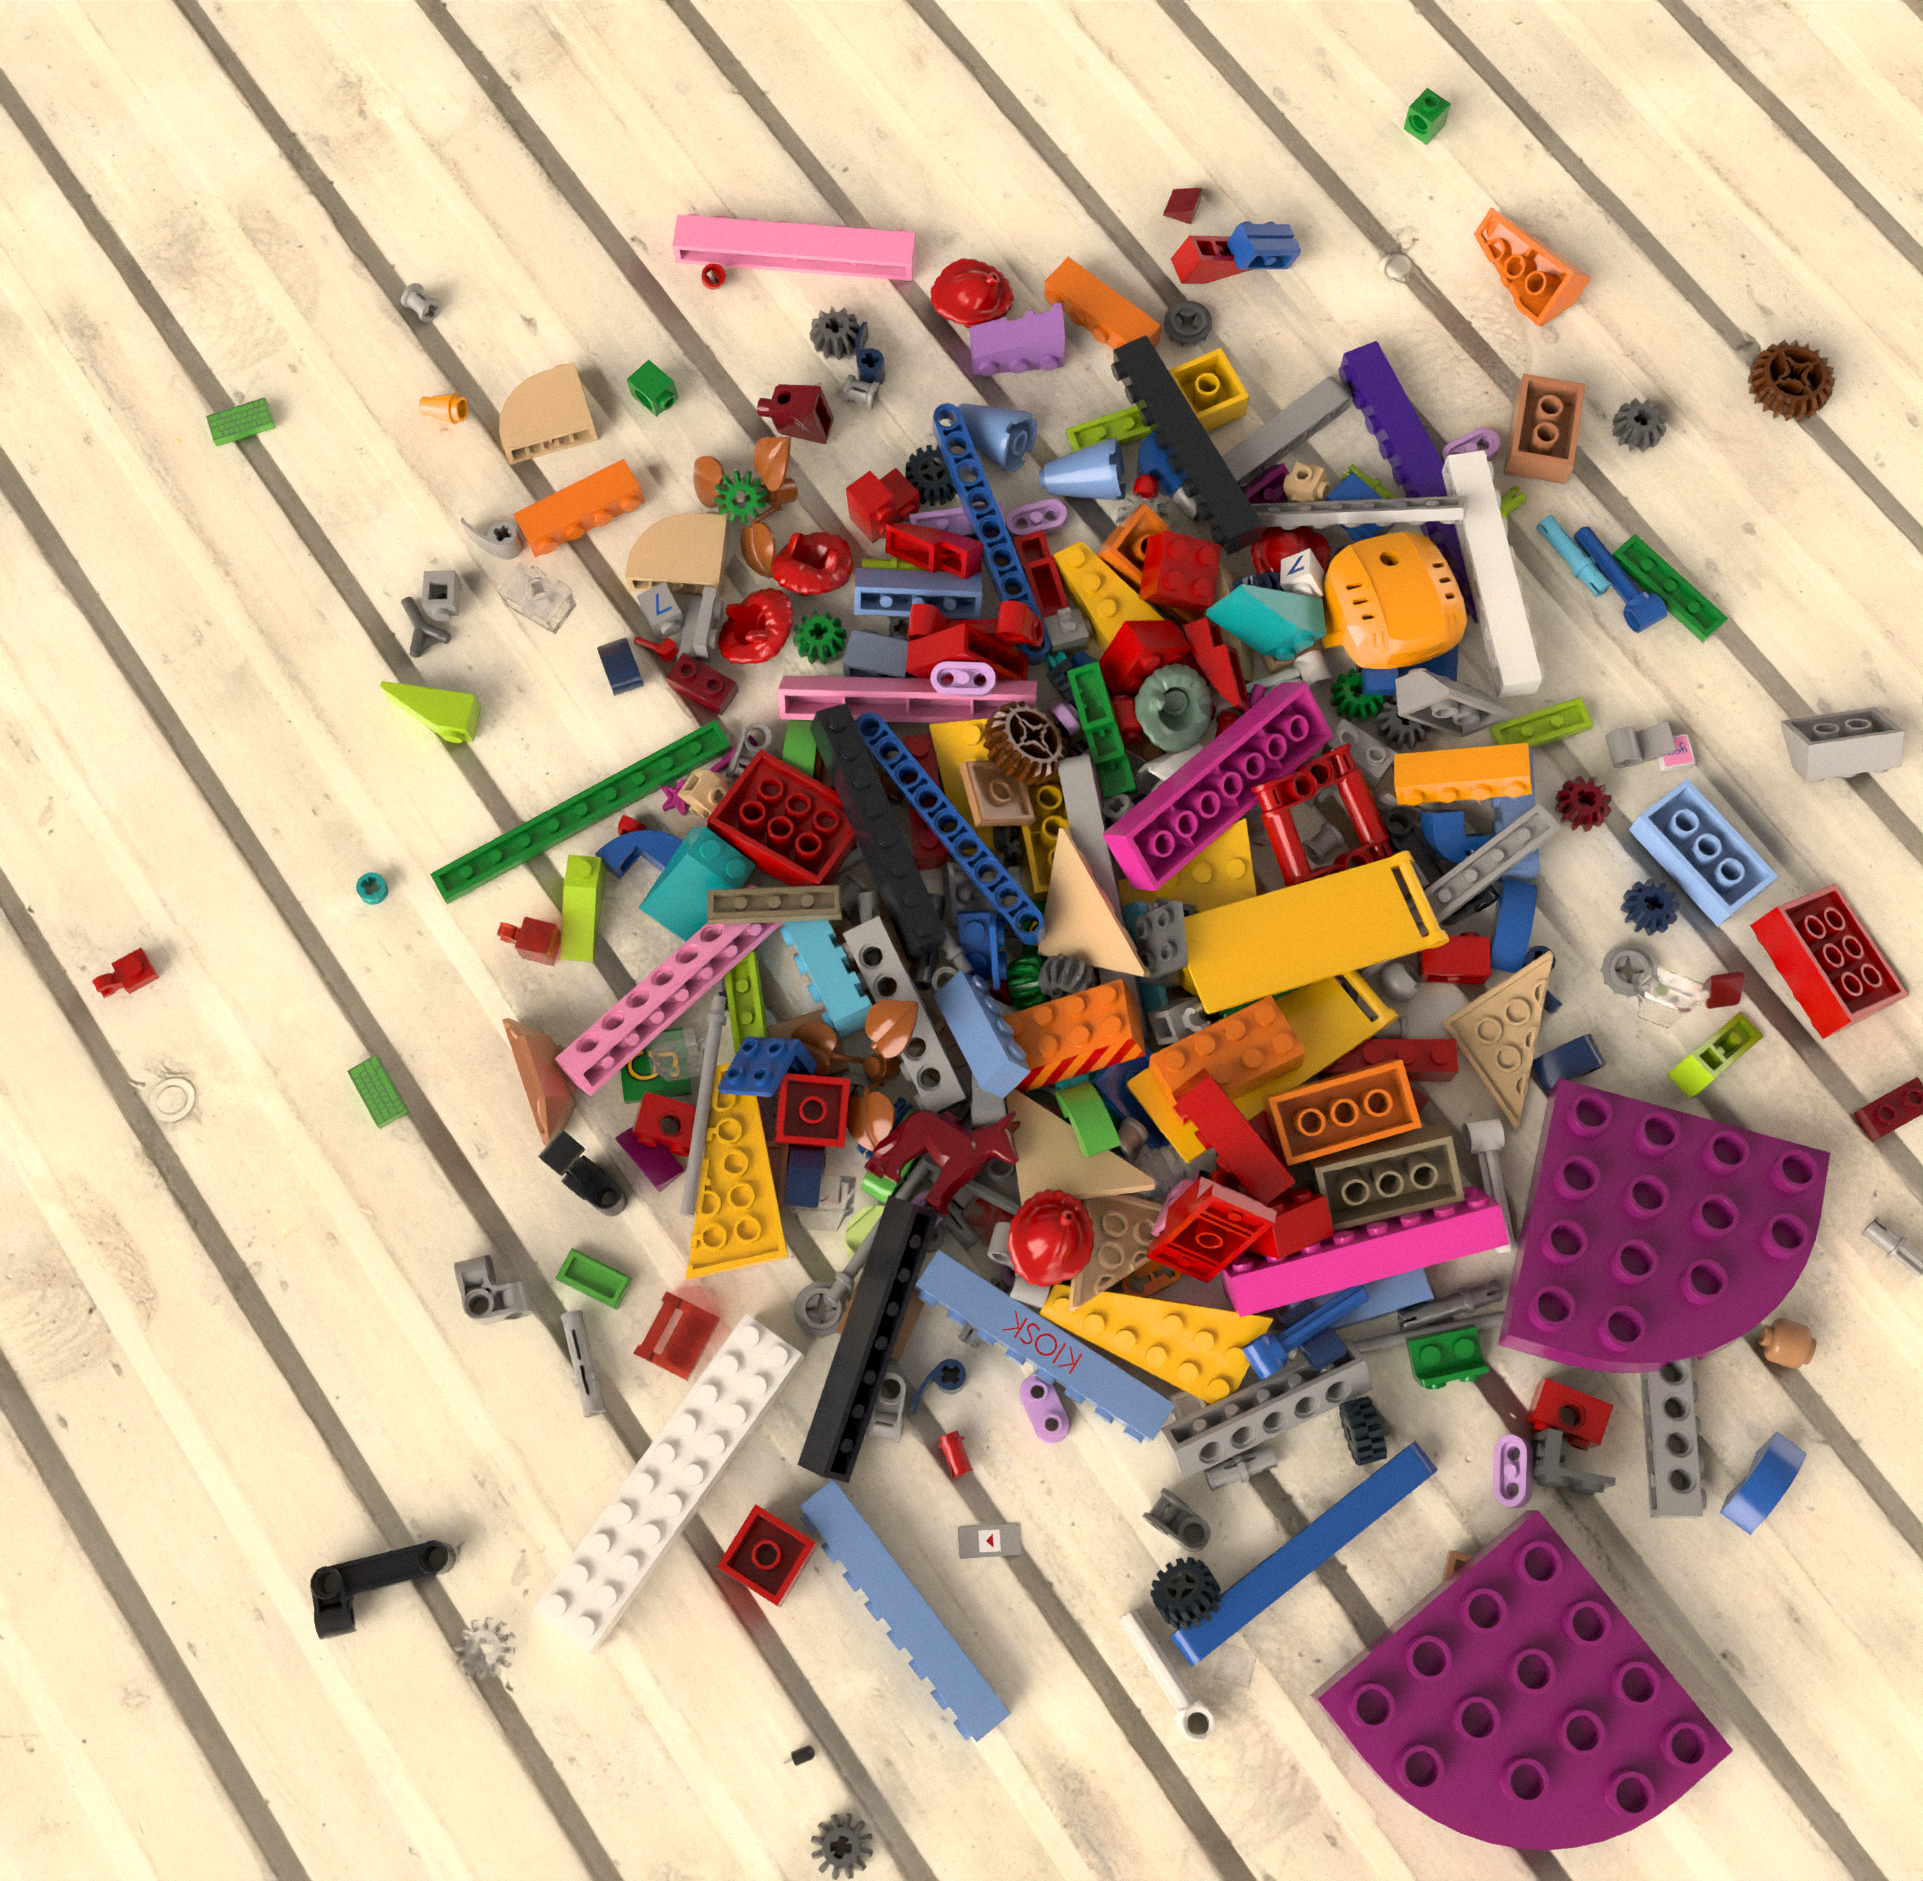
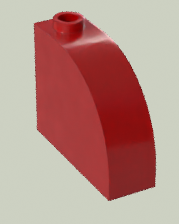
[906,623,1029,681]

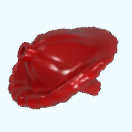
[930,258,1014,329]
[1250,526,1331,574]
[771,531,853,597]
[717,588,794,664]
[1008,1189,1094,1287]

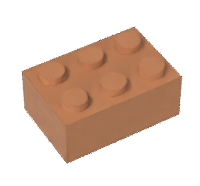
[1504,374,1586,484]

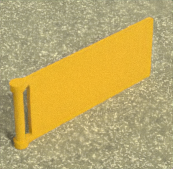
[1184,851,1450,1014]
[1127,970,1399,1163]

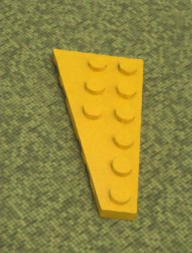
[1118,818,1257,930]
[685,1063,789,1280]
[1038,1283,1274,1404]

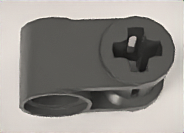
[1142,1488,1211,1552]

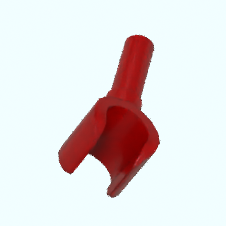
[634,636,679,662]

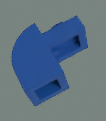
[1136,432,1182,499]
[1420,809,1496,863]

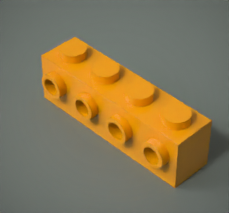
[1394,743,1532,806]

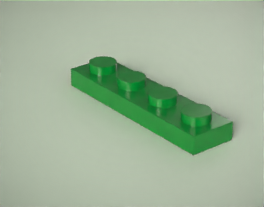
[1612,534,1728,643]

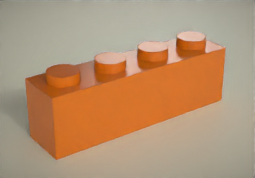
[1044,257,1161,349]
[513,459,645,558]

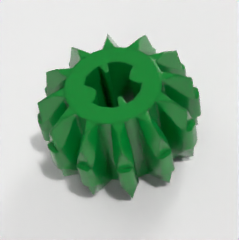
[714,469,767,523]
[793,610,847,666]
[1330,668,1385,723]
[1007,955,1052,1011]

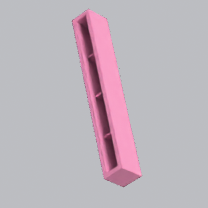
[672,214,916,281]
[778,675,1038,723]

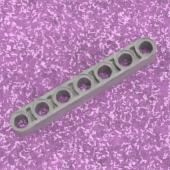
[1172,376,1353,523]

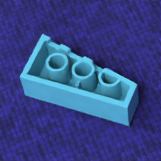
[779,920,872,1040]

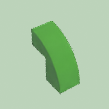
[782,720,817,779]
[1054,1081,1121,1157]

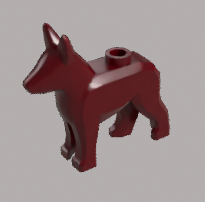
[864,1109,1021,1218]

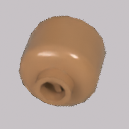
[1759,1318,1816,1369]

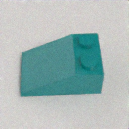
[1206,584,1327,661]
[638,826,756,942]

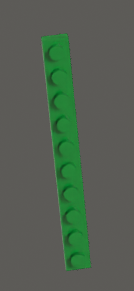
[430,719,732,905]

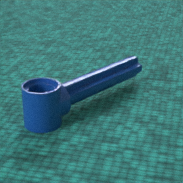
[1574,526,1667,633]
[1241,1285,1369,1380]

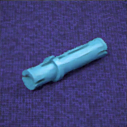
[1536,515,1612,598]

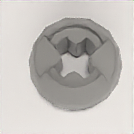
[1379,961,1422,1003]

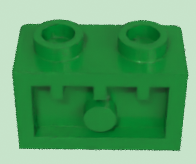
[1406,1324,1490,1389]

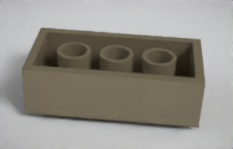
[1309,1123,1465,1231]

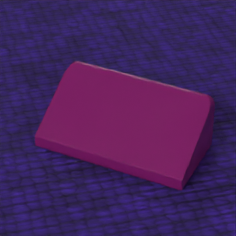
[1242,463,1290,504]
[615,1127,685,1193]

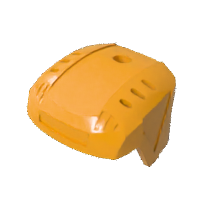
[1319,531,1467,669]

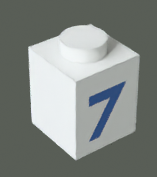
[1280,549,1324,598]

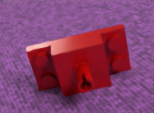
[1146,1170,1277,1283]

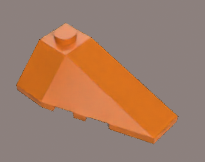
[1474,208,1592,327]
[1096,503,1208,625]

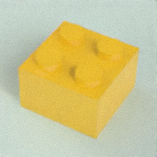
[1168,348,1249,432]

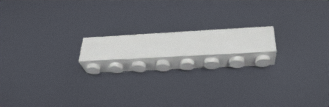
[1442,450,1545,699]

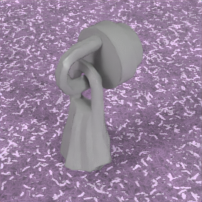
[1373,788,1442,829]

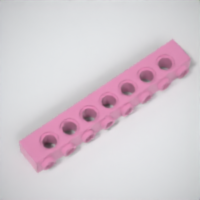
[555,884,783,1096]

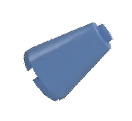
[949,403,1038,473]
[1039,437,1126,501]

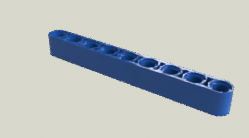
[933,403,1051,666]
[855,712,1047,945]
[1169,1441,1438,1667]

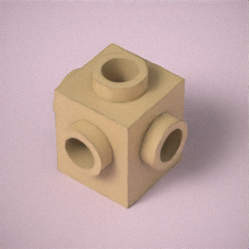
[1283,462,1332,503]
[677,769,731,820]

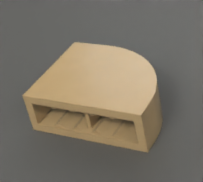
[499,362,598,465]
[625,511,730,597]

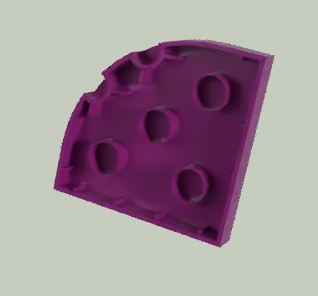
[1498,1078,1830,1374]
[1310,1510,1733,1850]

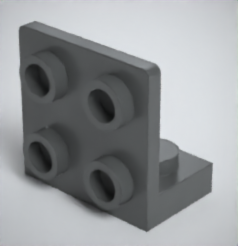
[1135,900,1188,988]
[1531,1428,1616,1495]

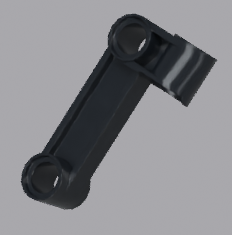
[1383,807,1500,926]
[538,1129,627,1216]
[310,1540,456,1640]

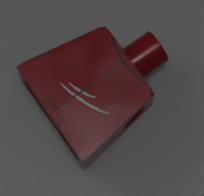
[757,384,834,444]

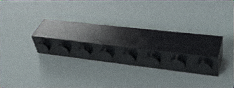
[1111,335,1263,556]
[810,703,947,961]
[797,1195,940,1483]

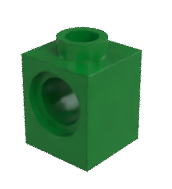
[1403,88,1451,145]
[627,360,678,417]

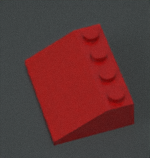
[707,749,857,887]
[1750,883,1909,1039]

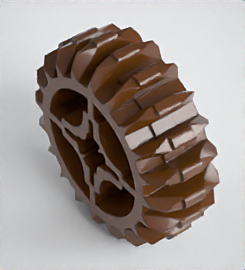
[1747,339,1835,422]
[982,701,1069,787]

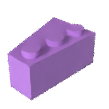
[970,302,1065,376]

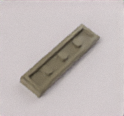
[707,885,842,925]

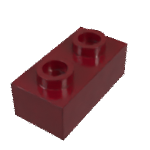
[666,652,739,716]
[1853,1077,1923,1142]

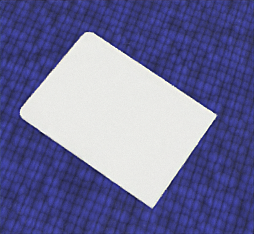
[1406,993,1464,1038]

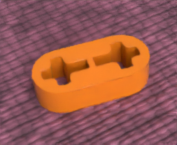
[1121,1260,1182,1298]

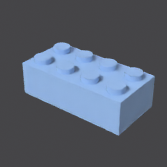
[1629,778,1779,927]

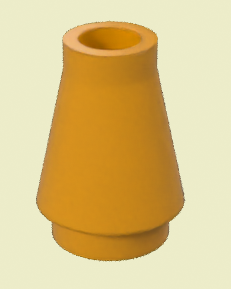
[419,393,468,424]

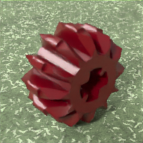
[1555,775,1612,832]

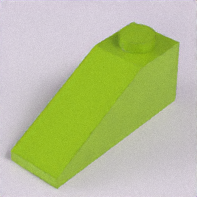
[380,681,481,743]
[560,855,607,963]
[1667,1012,1764,1099]

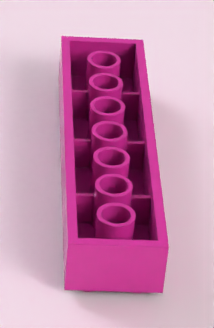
[1102,682,1334,891]
[1220,1186,1509,1317]

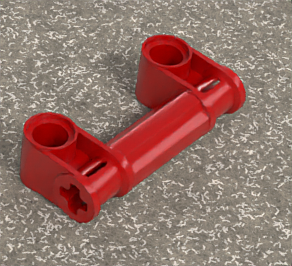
[907,601,1044,647]
[1296,742,1394,869]
[1251,770,1348,887]

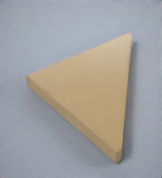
[1037,828,1150,977]
[1441,950,1554,1130]
[1006,1088,1155,1206]
[1068,1194,1163,1312]

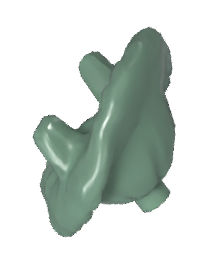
[1134,663,1213,753]

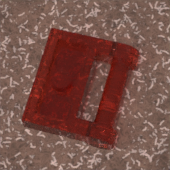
[633,1291,720,1381]

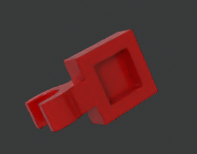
[92,947,159,998]

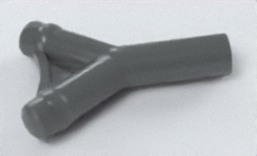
[401,597,451,658]

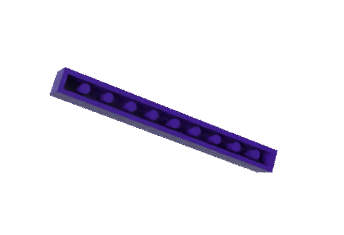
[1338,341,1479,624]

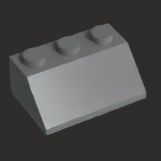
[1395,668,1513,738]
[1781,707,1904,782]

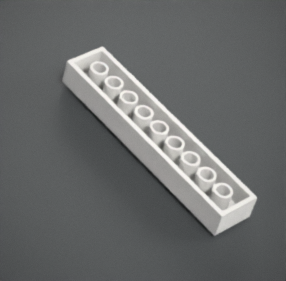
[531,1314,805,1654]

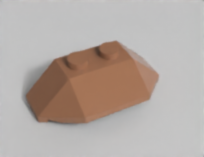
[502,1018,578,1146]

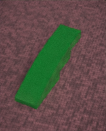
[1067,661,1138,799]

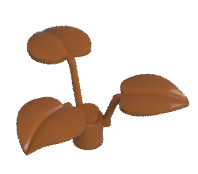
[693,437,798,578]
[790,1000,918,1151]

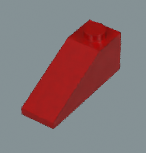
[1171,235,1253,284]

